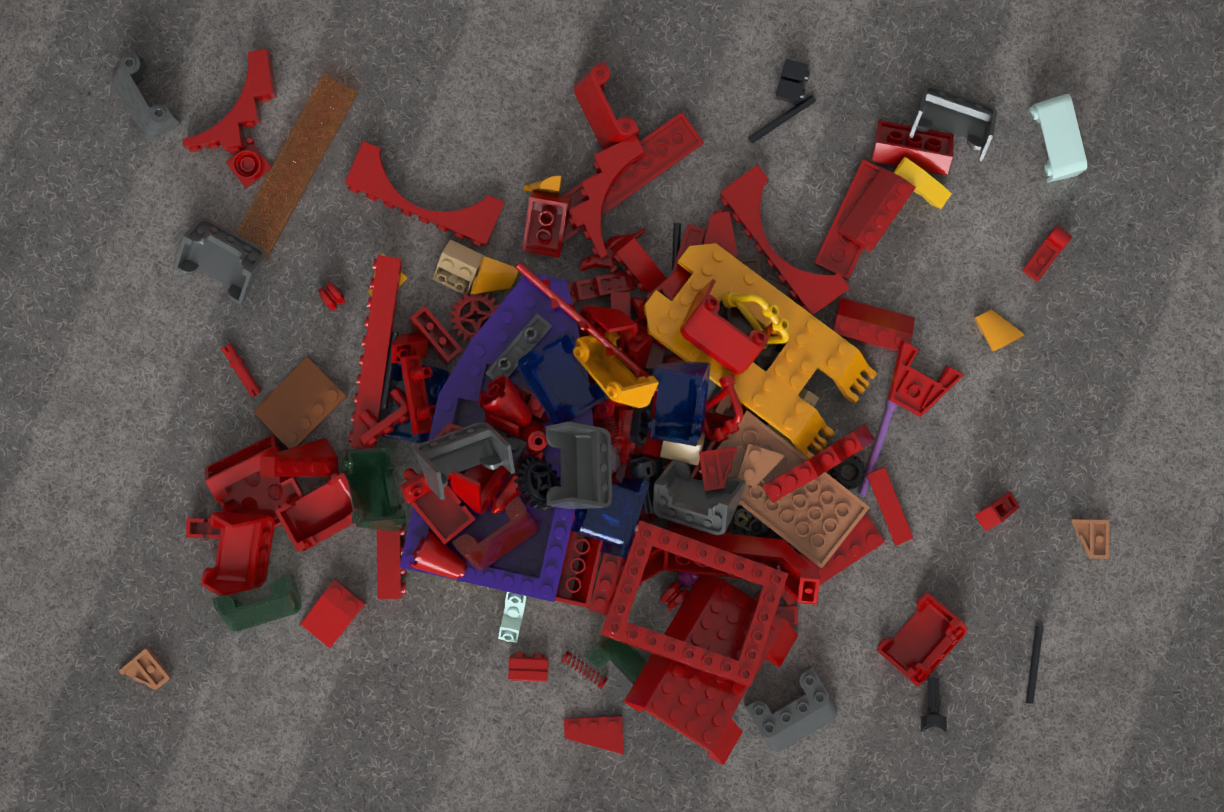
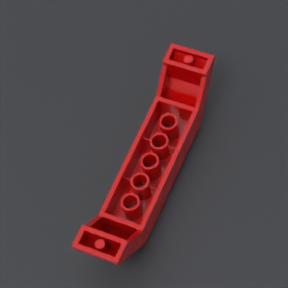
[623,528,820,605]

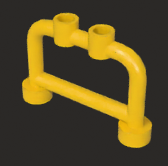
[722,291,790,349]

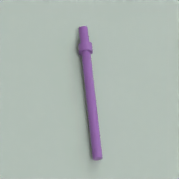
[858,399,898,496]

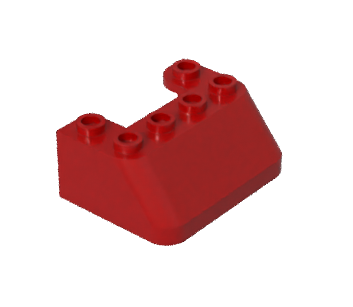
[578,305,638,399]

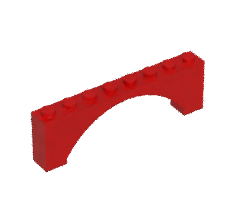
[345,141,505,247]
[719,164,850,316]

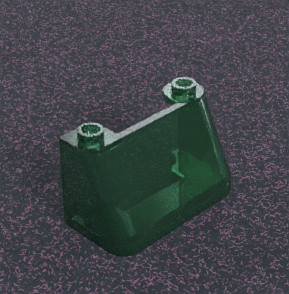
[342,447,406,531]
[212,574,302,631]
[585,636,647,714]

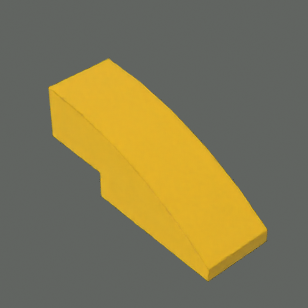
[893,157,952,209]

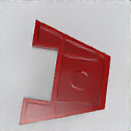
[887,340,964,417]

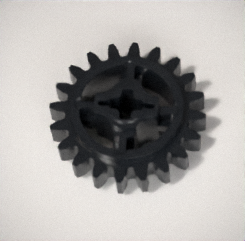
[514,456,561,511]

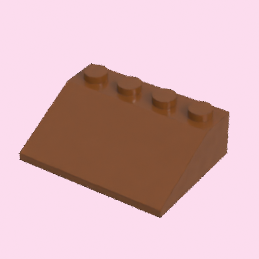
[253,357,348,448]

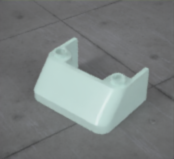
[1029,94,1087,183]

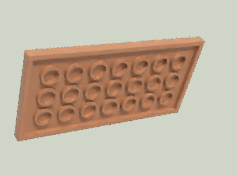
[698,411,870,569]

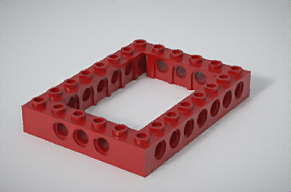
[599,520,788,687]

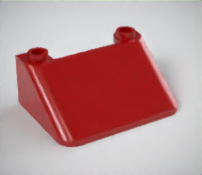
[201,512,275,597]

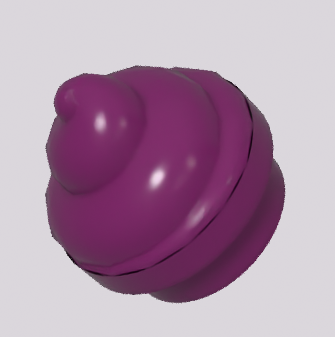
[679,572,699,587]

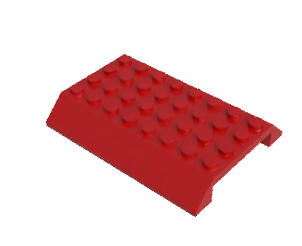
[623,574,798,766]

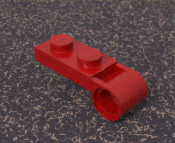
[1021,225,1073,282]

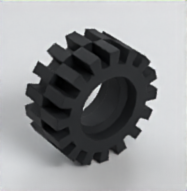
[830,455,866,490]

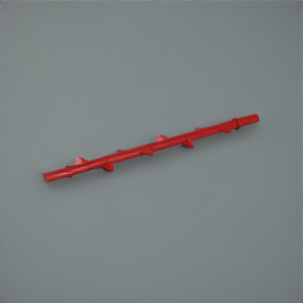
[515,262,666,396]

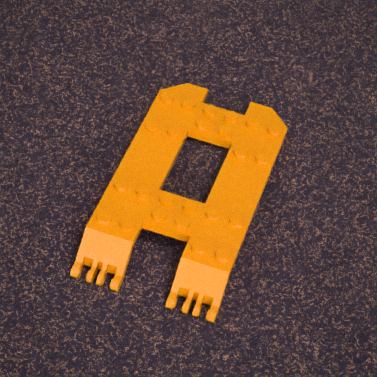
[644,243,877,459]

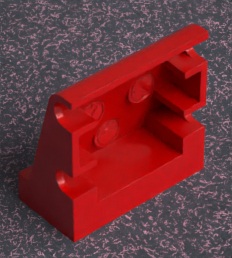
[204,433,305,529]

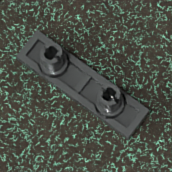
[485,313,553,380]

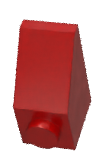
[975,491,1020,531]

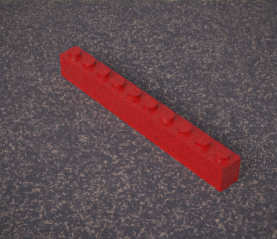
[348,255,403,451]

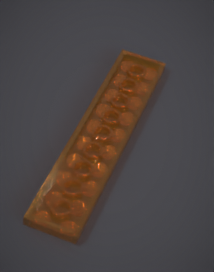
[236,74,358,261]

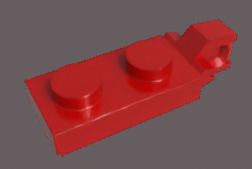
[616,408,637,464]

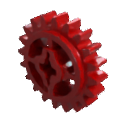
[450,293,500,342]

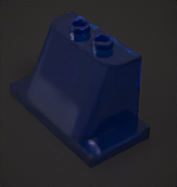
[571,477,650,558]

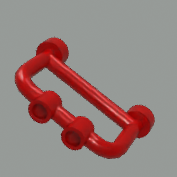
[689,374,743,442]

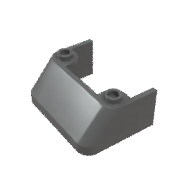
[909,85,997,161]
[415,422,515,500]

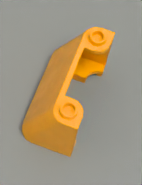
[573,332,659,408]

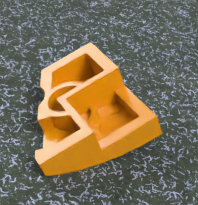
[524,176,562,194]
[471,256,518,295]
[974,309,1024,352]

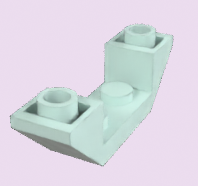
[498,592,527,643]

